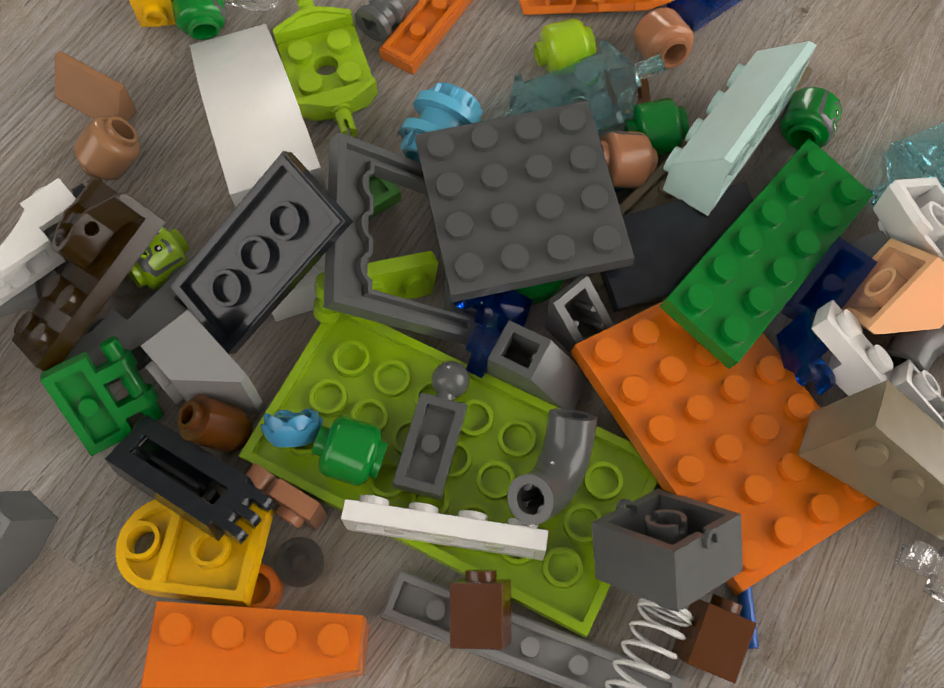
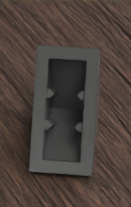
[544,274,614,353]

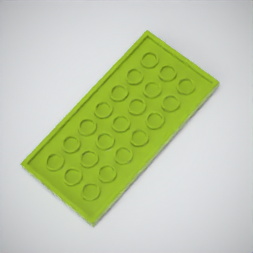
[239,313,657,639]

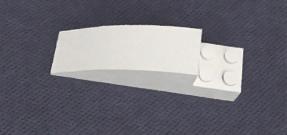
[189,24,327,322]

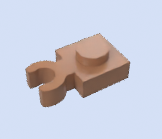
[246,463,327,531]

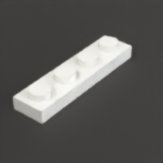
[341,495,549,560]

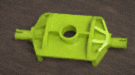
[272,0,378,137]

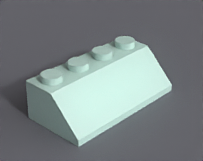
[662,41,817,216]

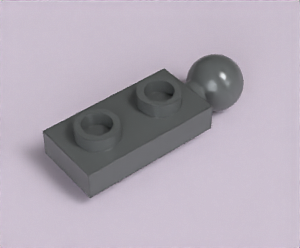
[393,361,470,501]

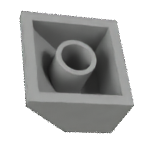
[141,310,266,414]

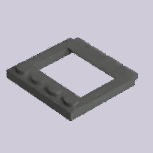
[323,132,488,346]

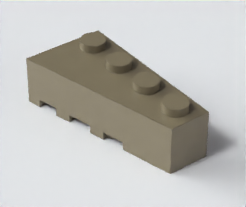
[798,380,944,541]

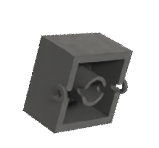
[592,489,743,612]

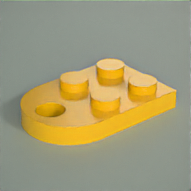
[115,498,274,607]

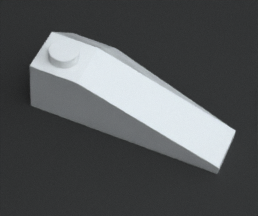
[873,177,944,262]

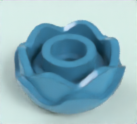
[261,408,323,447]

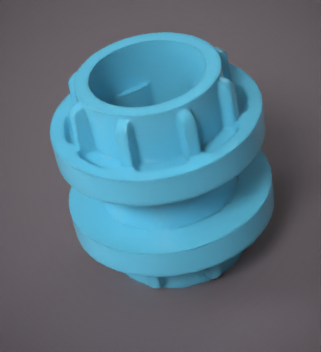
[399,82,483,162]

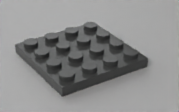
[415,101,635,303]

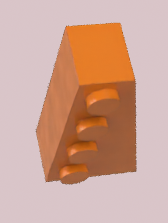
[141,601,370,688]

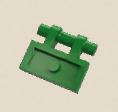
[40,336,164,456]

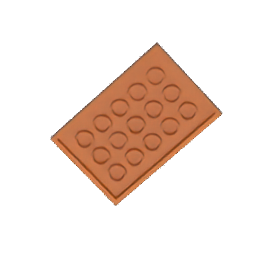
[570,302,880,596]

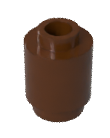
[177,394,252,453]

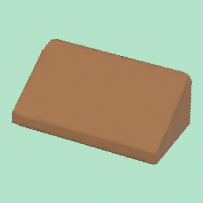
[55,51,136,122]

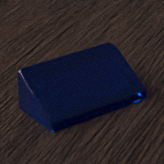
[781,236,878,328]

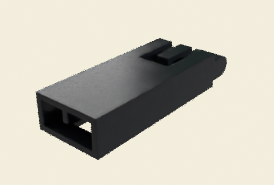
[105,415,275,545]

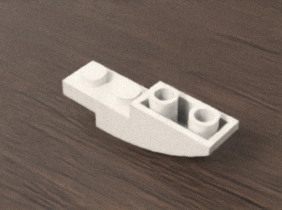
[811,300,944,429]

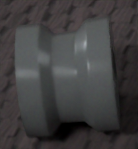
[355,0,405,42]

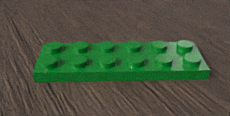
[659,138,874,369]

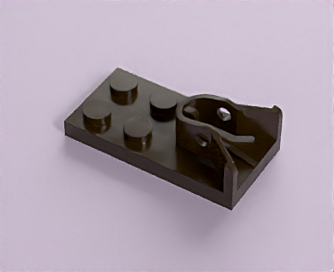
[11,178,166,371]

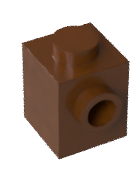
[450,569,511,650]
[672,594,757,684]

